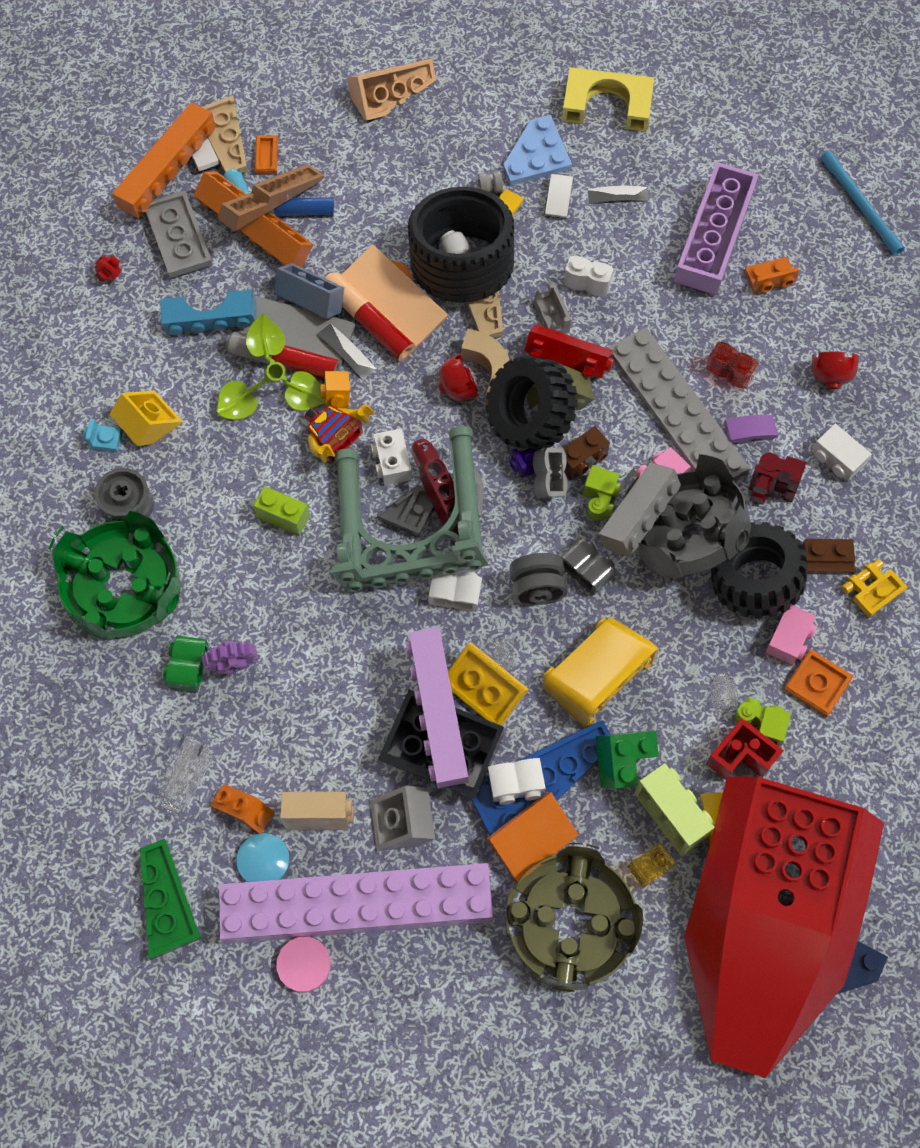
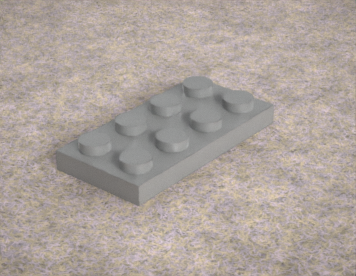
[146,191,213,278]

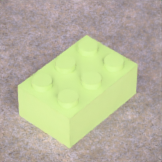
[634,763,715,857]

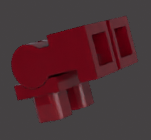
[748,452,807,505]

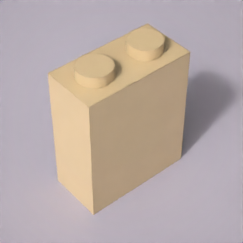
[281,792,354,830]

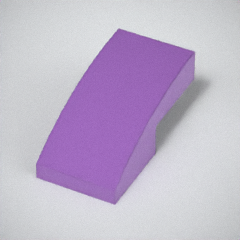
[724,415,778,443]

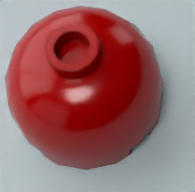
[811,351,859,389]
[437,353,479,402]

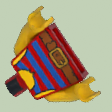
[304,405,375,463]

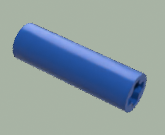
[274,197,334,216]

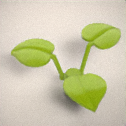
[217,314,325,420]

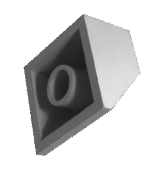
[370,786,435,851]

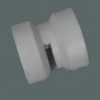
[478,171,503,194]

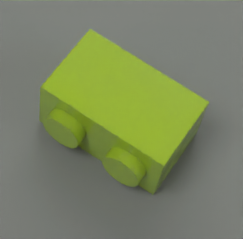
[253,486,310,536]

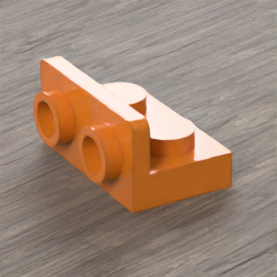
[744,257,799,293]

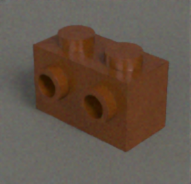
[563,426,610,481]

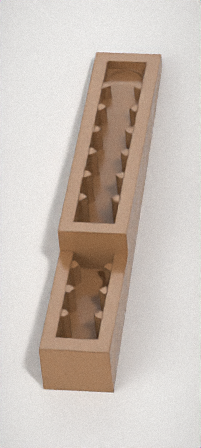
[218,164,324,231]

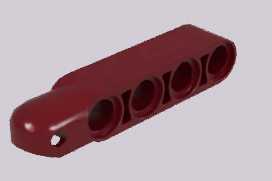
[411,439,460,546]

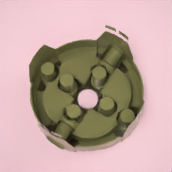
[505,843,643,992]

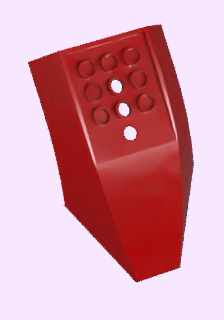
[684,776,884,1078]

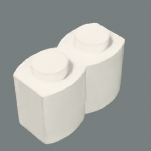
[564,256,613,297]
[428,571,482,611]
[488,758,546,805]

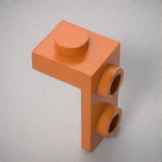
[210,784,275,834]

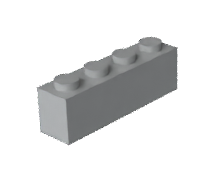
[599,462,681,557]

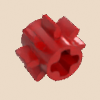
[93,254,122,282]

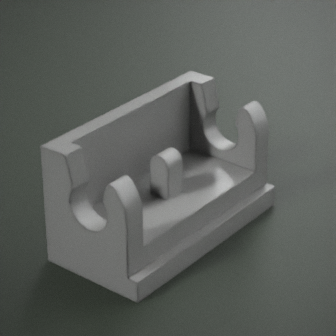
[532,283,571,334]

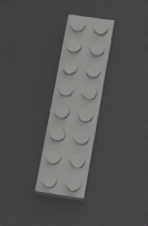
[608,327,750,480]

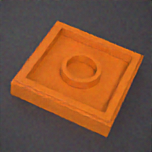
[783,649,854,717]

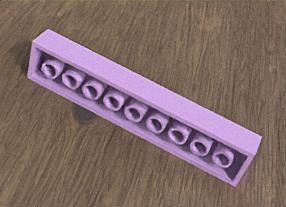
[219,863,493,944]

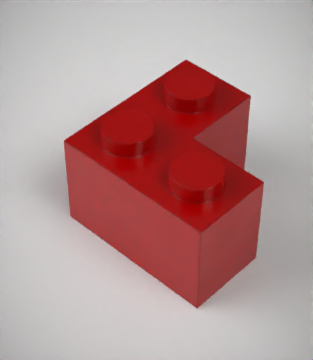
[706,718,784,780]

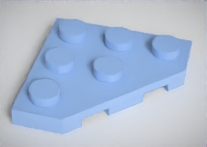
[503,115,572,186]

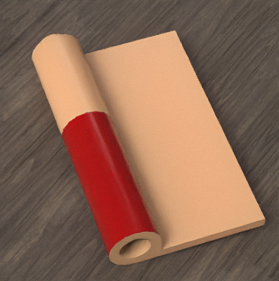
[325,244,449,361]

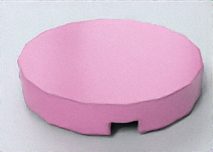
[276,937,331,992]

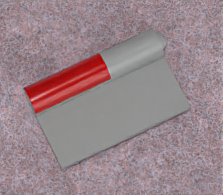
[225,296,356,380]

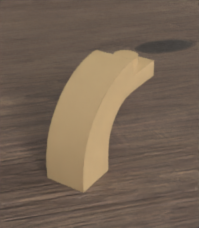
[461,329,509,407]

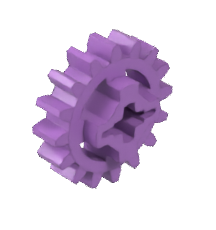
[201,640,258,675]

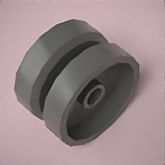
[95,468,154,522]
[509,553,567,606]

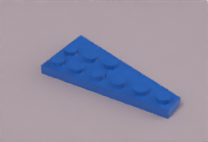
[470,720,610,836]

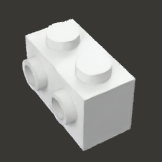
[370,429,412,486]

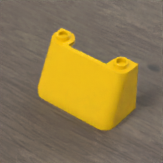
[542,617,659,728]

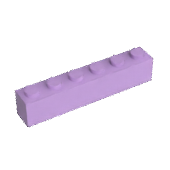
[405,627,469,788]

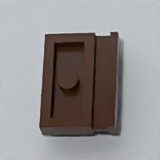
[803,539,856,575]

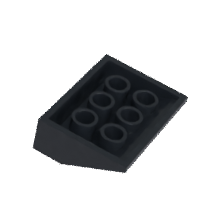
[378,689,504,799]

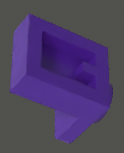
[509,448,538,479]

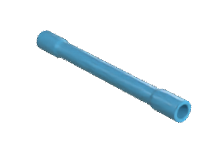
[820,150,905,256]

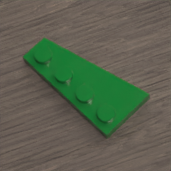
[140,839,202,960]

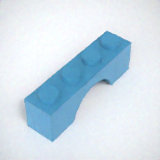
[161,290,257,335]

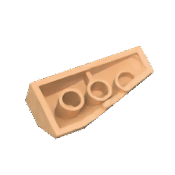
[347,59,436,120]

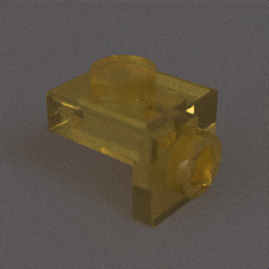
[627,843,676,888]

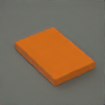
[486,792,579,883]

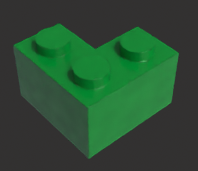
[596,731,659,789]

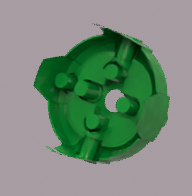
[49,510,181,640]

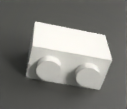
[812,423,872,482]

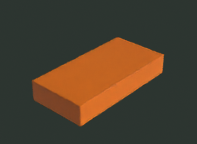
[255,135,278,175]

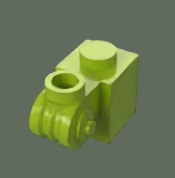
[583,465,621,521]
[735,698,791,747]

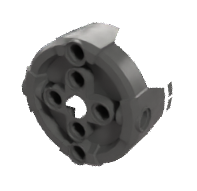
[620,454,751,577]

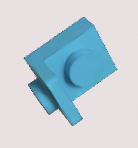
[83,419,123,453]

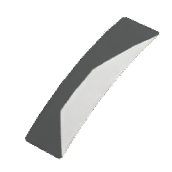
[588,186,649,204]
[317,324,376,380]

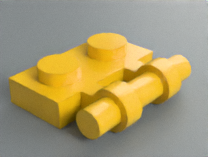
[841,559,908,618]

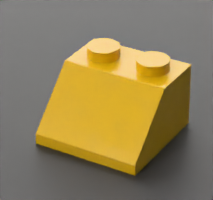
[109,390,182,446]

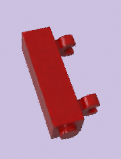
[524,324,614,379]

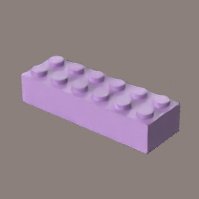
[674,162,759,295]

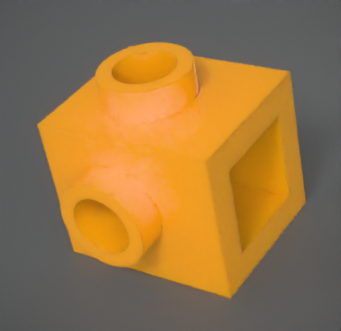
[320,371,350,408]

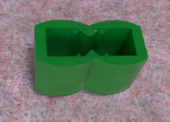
[163,635,209,692]

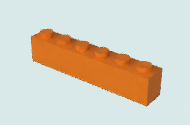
[112,102,216,218]
[194,172,314,267]

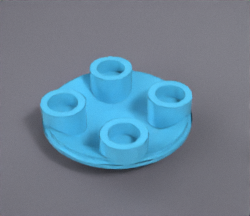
[236,833,289,882]

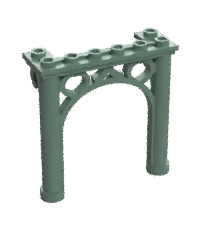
[331,426,489,592]

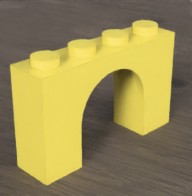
[562,67,654,132]

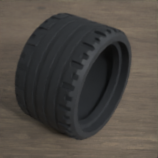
[408,187,514,303]

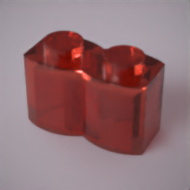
[706,342,759,389]

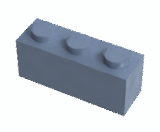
[274,263,344,319]

